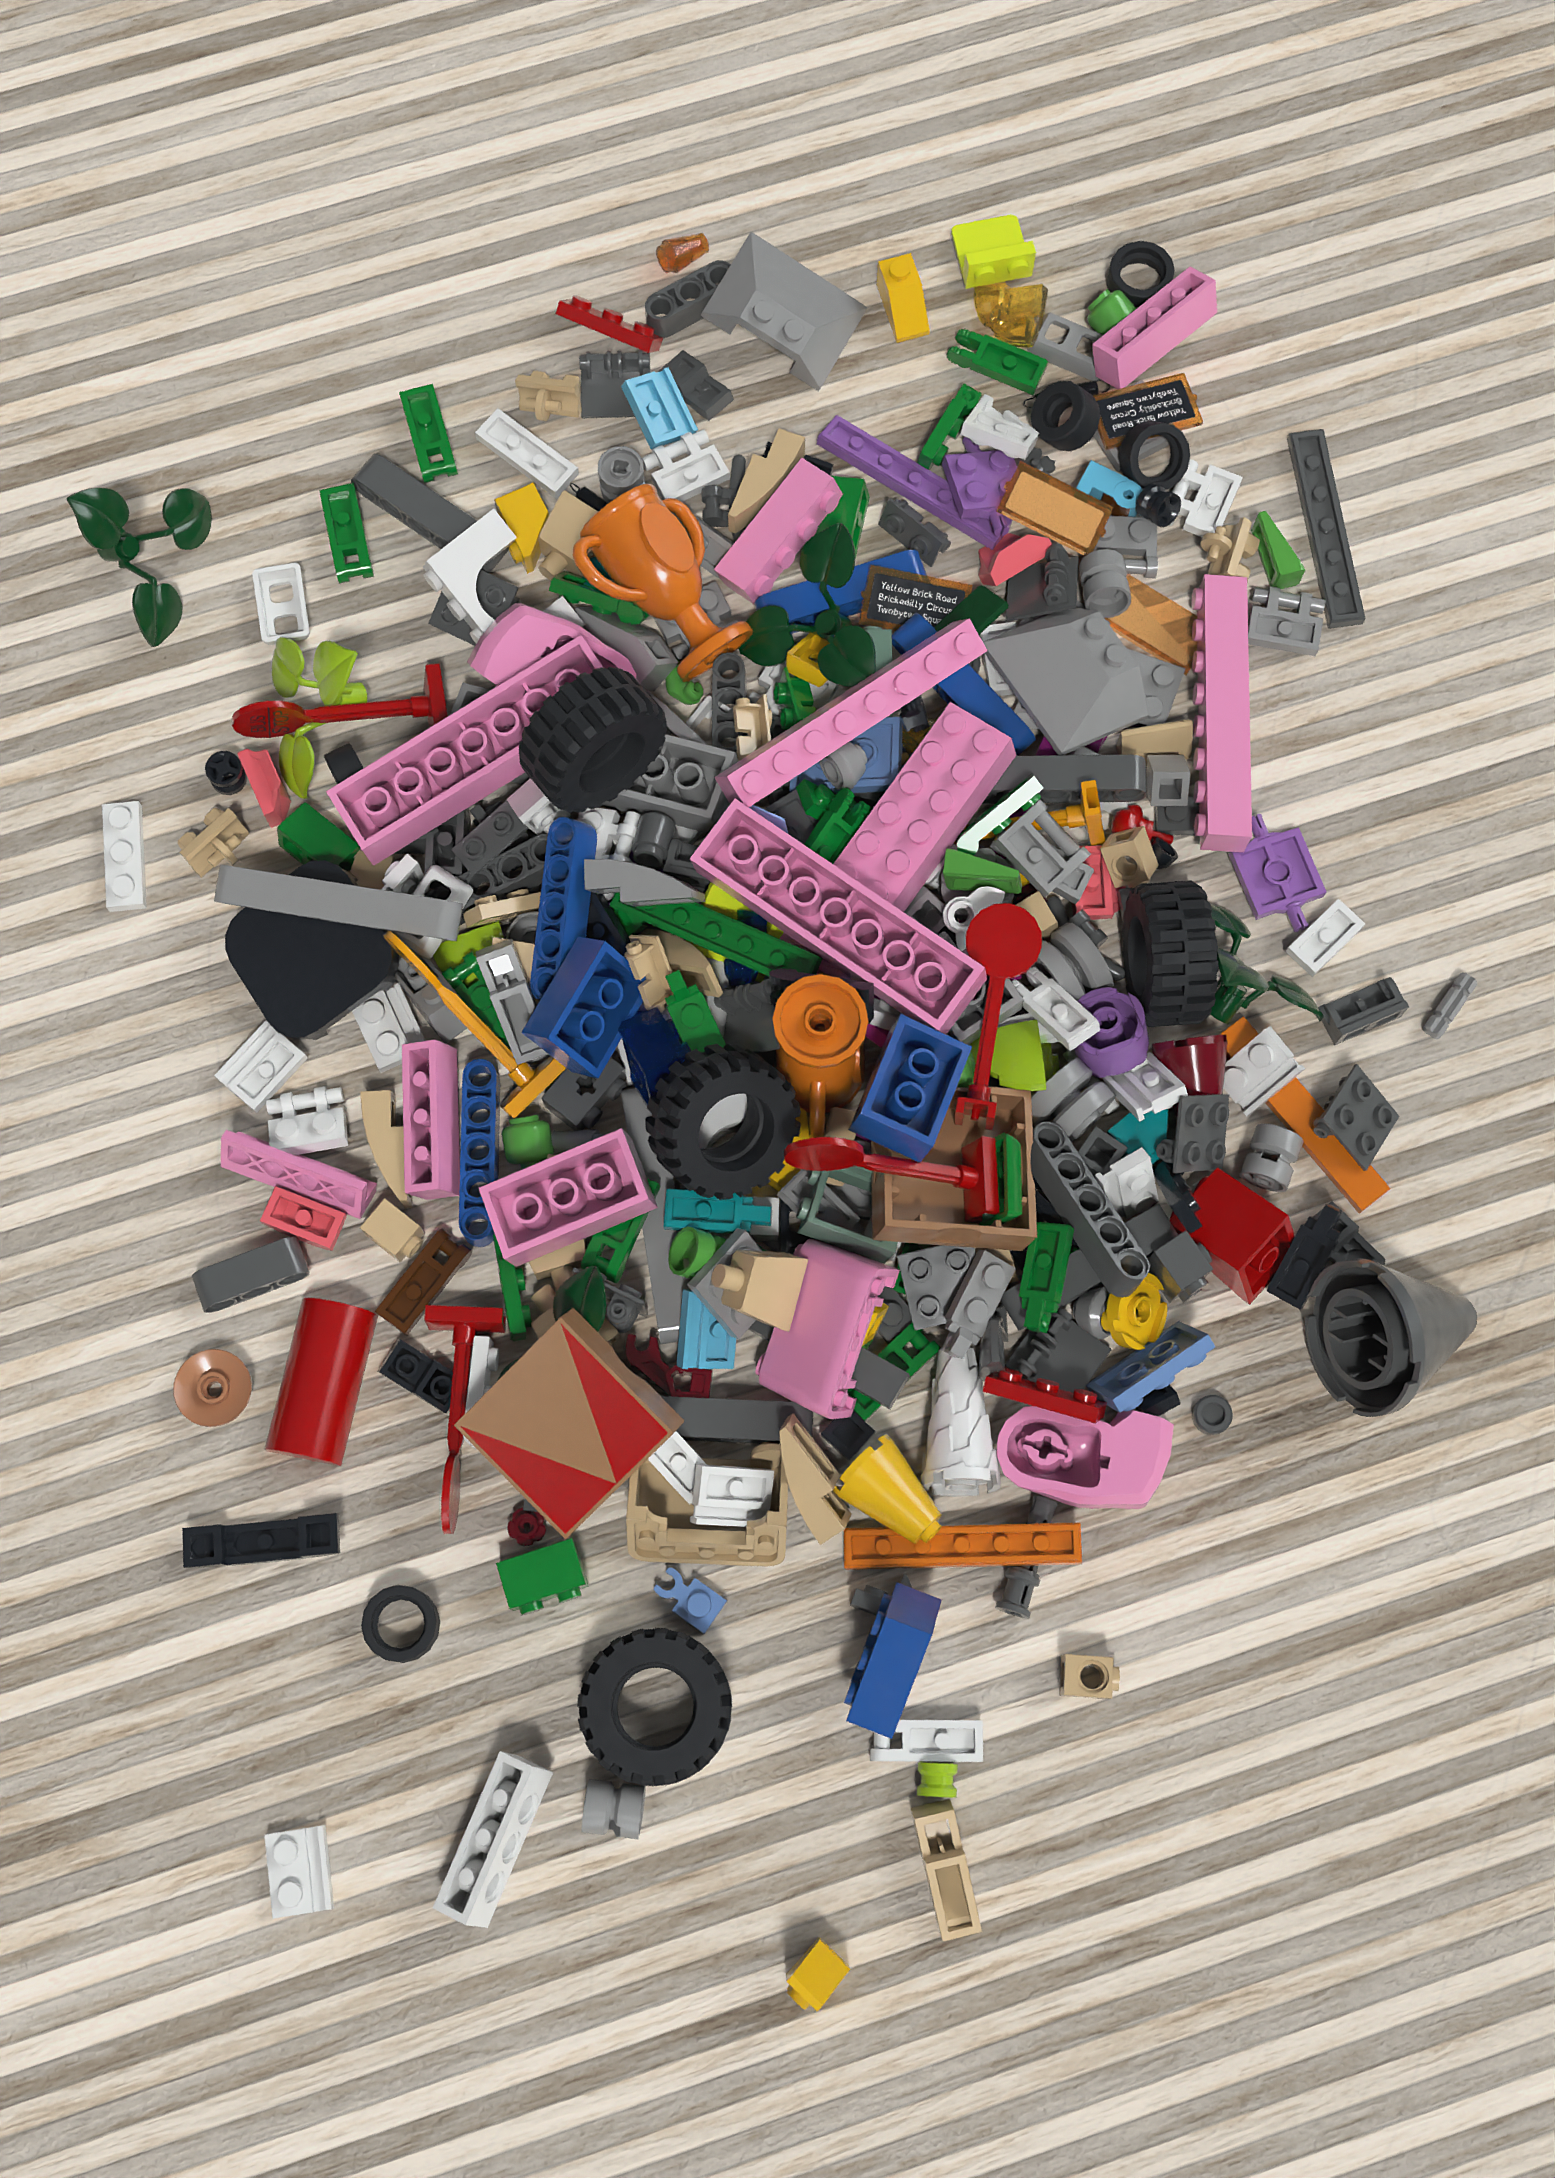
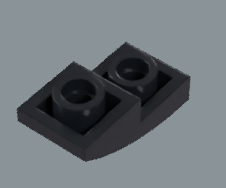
[377,1339,453,1414]

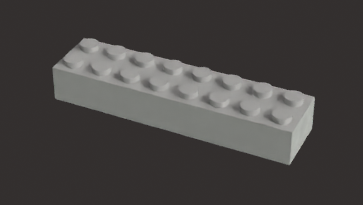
[450,683,738,834]

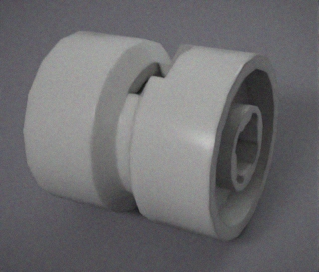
[598,446,645,503]
[1079,549,1131,618]
[1240,1124,1304,1192]
[582,1779,646,1839]

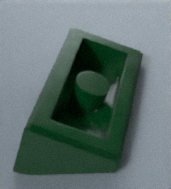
[934,585,1009,635]

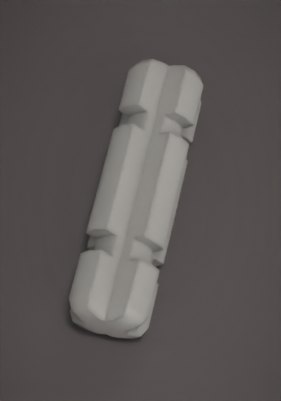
[1423,973,1477,1039]

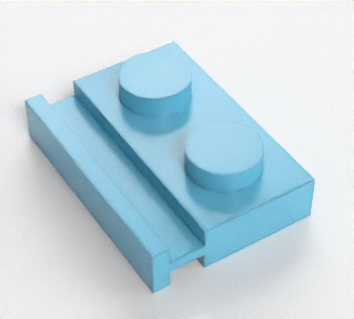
[621,367,698,449]
[676,1289,736,1369]

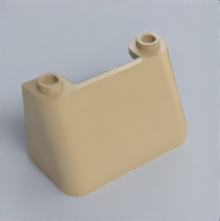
[626,1441,788,1567]

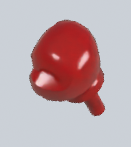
[1111,805,1174,844]

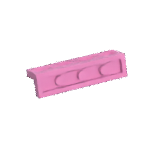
[221,1130,377,1219]

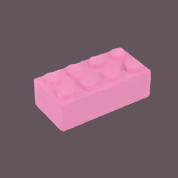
[479,1128,658,1267]

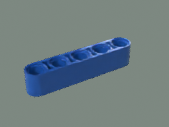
[754,550,930,634]
[892,613,1036,756]
[530,817,597,1000]
[459,1059,500,1247]

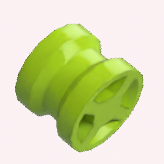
[917,1762,958,1798]

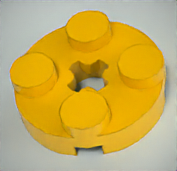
[1101,1273,1167,1350]

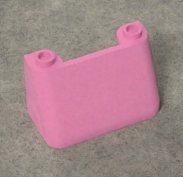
[756,1239,900,1419]

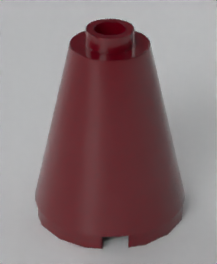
[1152,1035,1228,1118]

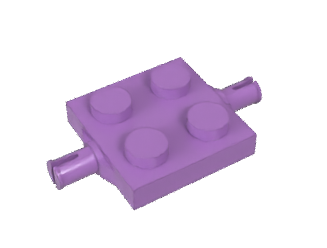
[942,437,1020,537]
[1228,814,1327,932]

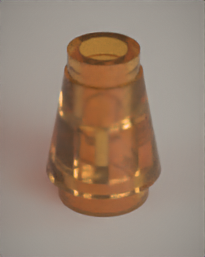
[656,233,709,274]

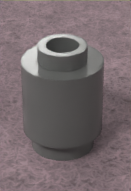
[632,811,676,869]

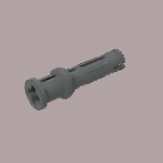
[995,1496,1058,1619]

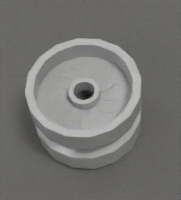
[1031,923,1114,1001]
[1031,1058,1116,1143]

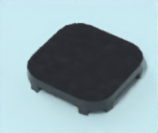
[225,860,399,1040]

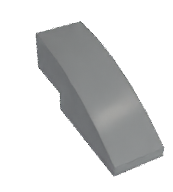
[584,859,705,907]
[476,938,548,1065]

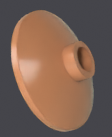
[173,1349,252,1427]

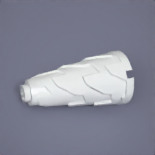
[921,1347,1000,1497]

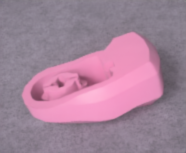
[467,603,636,686]
[997,1406,1174,1509]

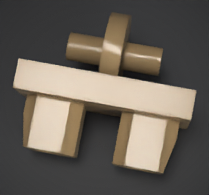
[515,371,582,421]
[1200,517,1260,582]
[177,808,250,878]

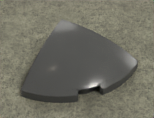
[978,1302,1008,1381]

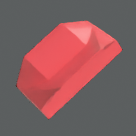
[978,533,1052,586]
[237,749,291,828]
[1072,845,1126,920]
[260,1186,347,1251]

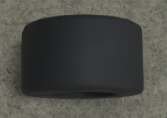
[1031,381,1100,451]

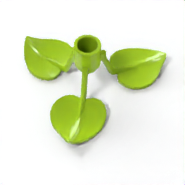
[272,637,367,799]

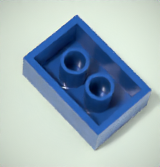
[521,936,646,1079]
[849,1014,972,1163]
[844,1582,942,1739]

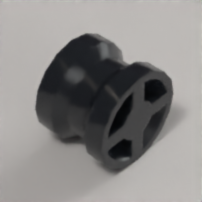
[1136,483,1181,527]
[205,751,247,795]

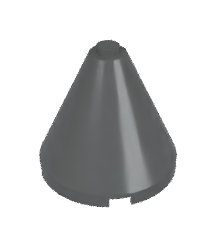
[1305,1259,1477,1417]

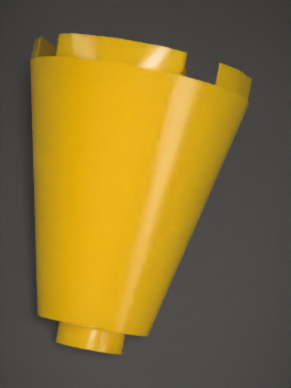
[833,1434,942,1544]

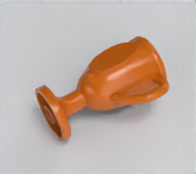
[572,483,753,682]
[772,974,868,1138]

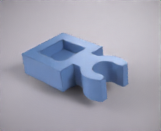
[654,1567,727,1634]

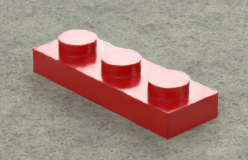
[555,295,663,353]
[983,1368,1107,1424]

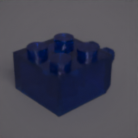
[618,1007,691,1115]

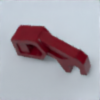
[625,1334,713,1398]

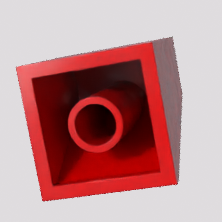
[1169,1167,1295,1305]

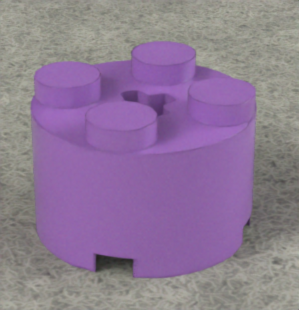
[1074,987,1149,1078]

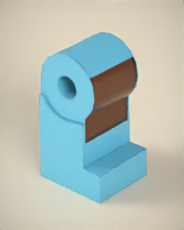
[1073,460,1142,517]

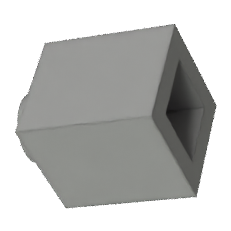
[1146,755,1190,806]

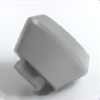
[819,742,867,790]
[1073,1287,1111,1339]

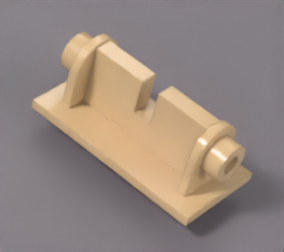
[733,694,772,761]
[625,935,673,1015]

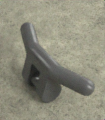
[702,455,746,543]
[1047,896,1125,981]

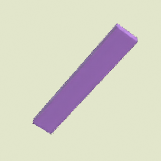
[816,415,1013,550]

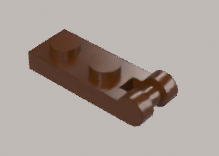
[375,1228,473,1336]

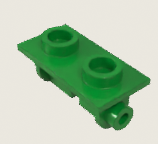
[773,667,816,730]

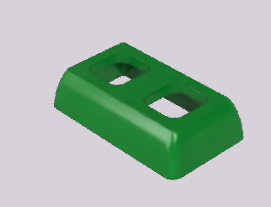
[979,1133,1022,1226]

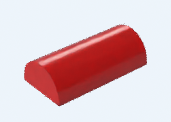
[264,1298,378,1466]

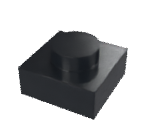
[1136,1384,1181,1416]
[820,1411,876,1462]

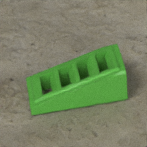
[1251,511,1305,589]
[943,848,1022,894]

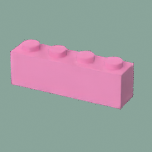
[1092,267,1217,391]
[714,458,843,604]
[402,1040,460,1200]

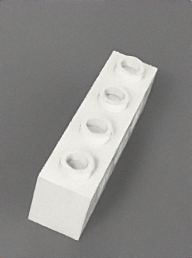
[433,1751,553,1928]

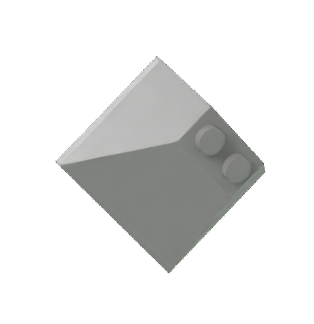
[701,232,868,391]
[983,608,1149,755]

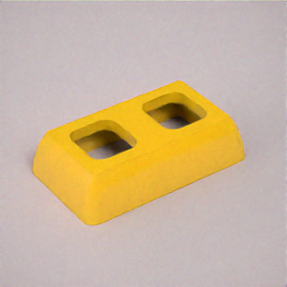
[786,633,830,687]

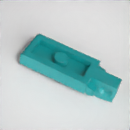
[663,1189,772,1234]

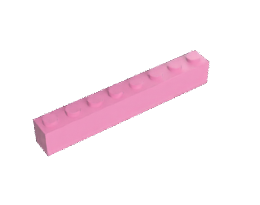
[1192,574,1252,853]
[714,618,987,807]

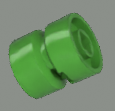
[668,1226,727,1280]

